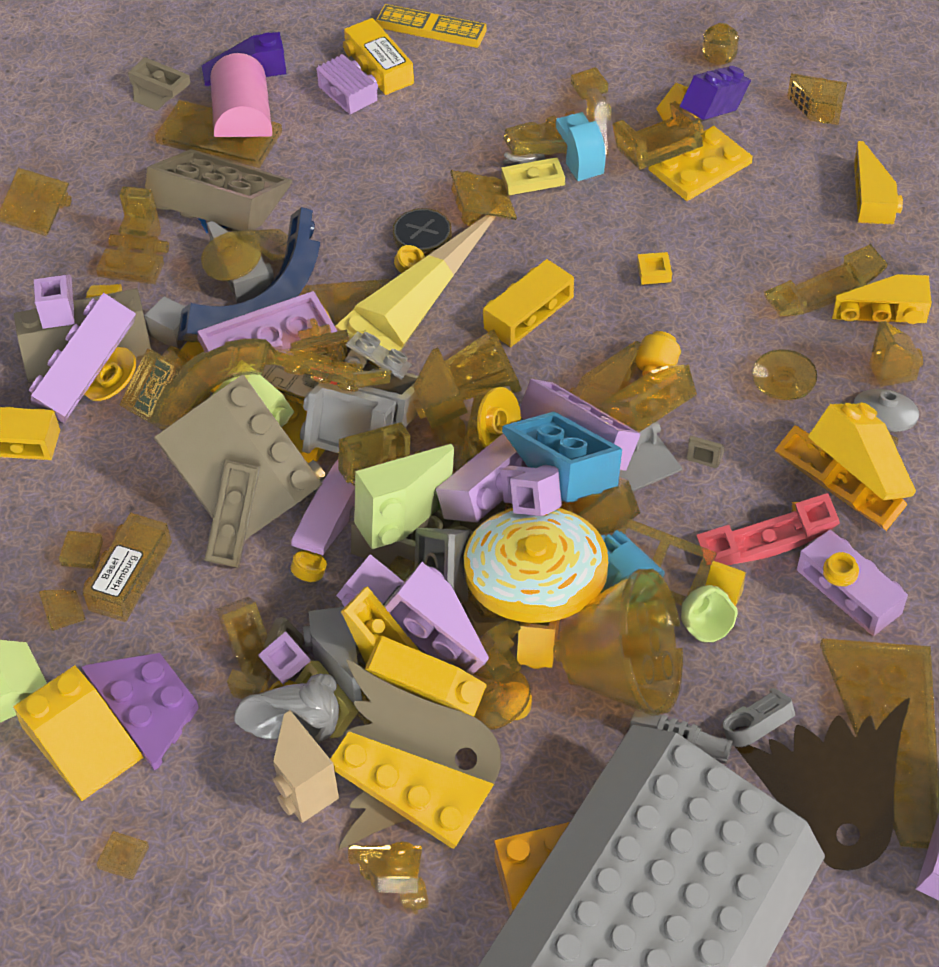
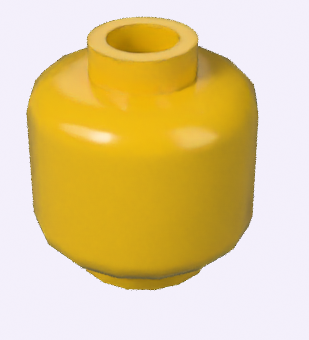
[635,331,681,381]

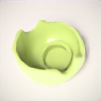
[681,585,738,643]

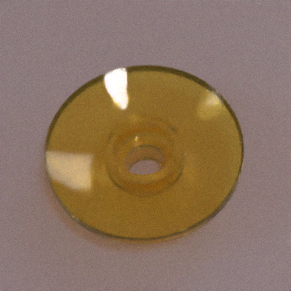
[201,231,261,281]
[752,349,817,400]
[474,669,531,730]

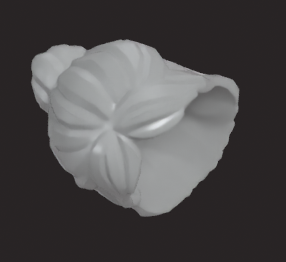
[234,673,339,743]

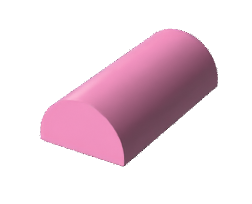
[210,53,272,137]

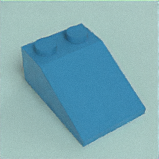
[502,412,622,502]

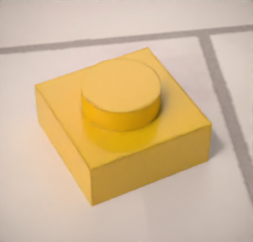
[637,252,672,285]

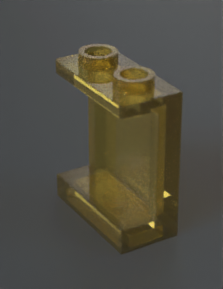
[612,101,704,170]

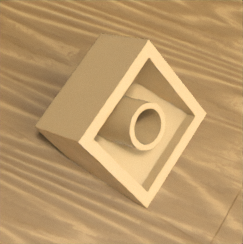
[273,710,339,823]

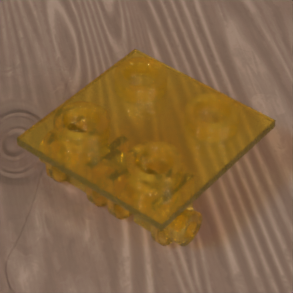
[0,167,72,236]
[450,170,517,226]

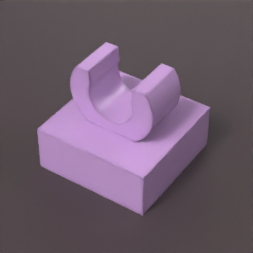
[258,631,311,685]

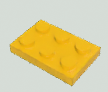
[648,126,753,201]

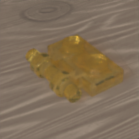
[96,233,169,285]

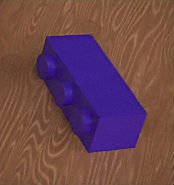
[680,65,751,120]

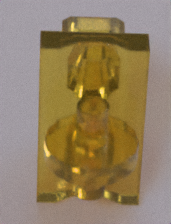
[288,318,349,374]

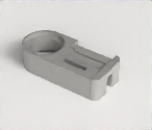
[723,688,795,747]

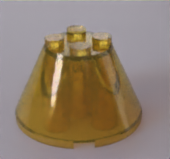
[553,569,683,716]

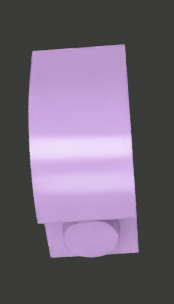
[500,465,562,516]

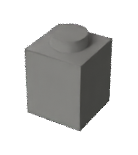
[144,296,187,350]

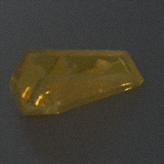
[569,341,641,417]

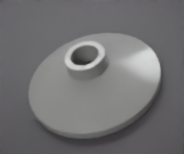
[854,389,919,432]

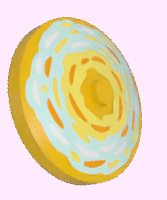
[464,508,608,623]

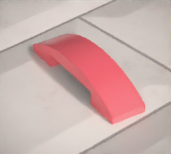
[697,493,840,566]

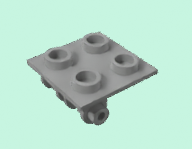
[345,332,412,380]
[618,419,682,495]

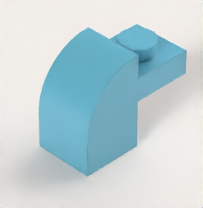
[556,112,606,181]

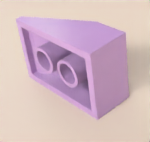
[385,562,489,675]

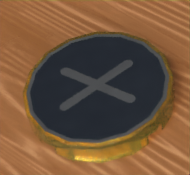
[393,208,452,257]

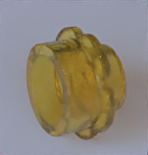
[399,875,429,914]

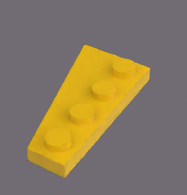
[330,732,494,849]

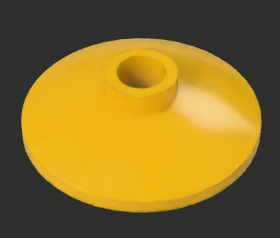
[84,347,136,401]
[477,387,521,448]

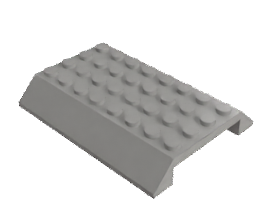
[478,725,825,967]

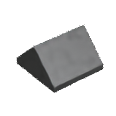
[415,528,470,603]

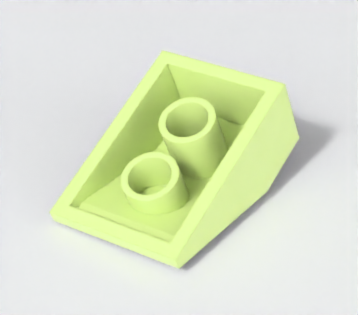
[354,444,454,549]

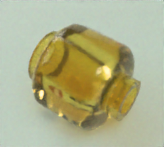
[702,23,739,65]

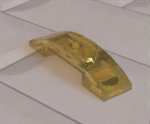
[764,244,888,316]

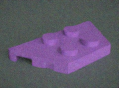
[82,653,199,770]

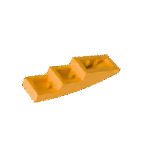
[774,425,907,531]

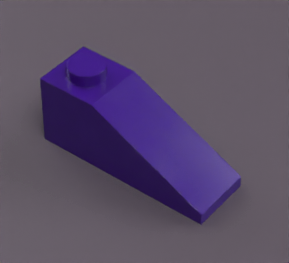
[201,32,287,86]

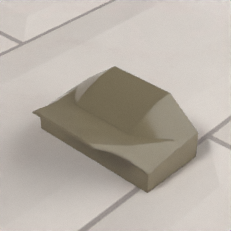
[128,57,191,111]

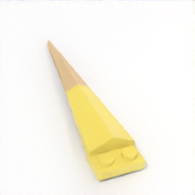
[335,208,499,366]

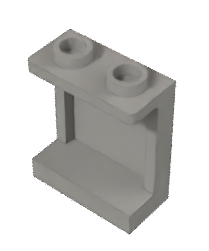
[300,381,396,469]

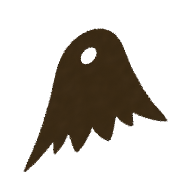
[735,697,910,871]

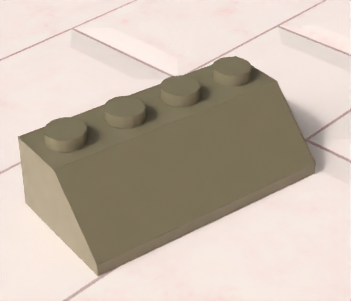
[14,288,153,382]

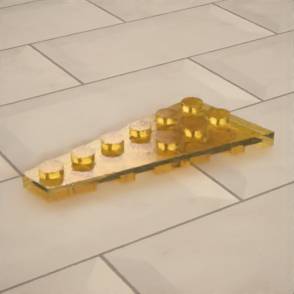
[820,638,939,849]

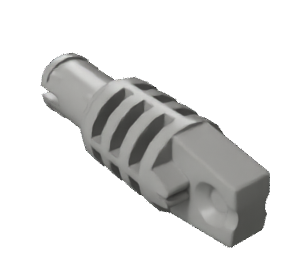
[629,711,733,764]

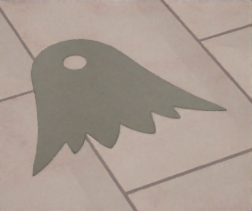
[338,659,501,850]

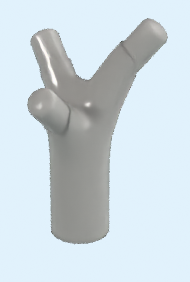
[503,150,545,165]

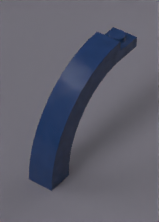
[177,207,320,342]

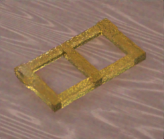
[613,516,717,605]

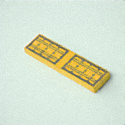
[376,4,486,48]

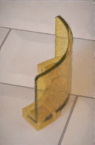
[150,338,286,431]

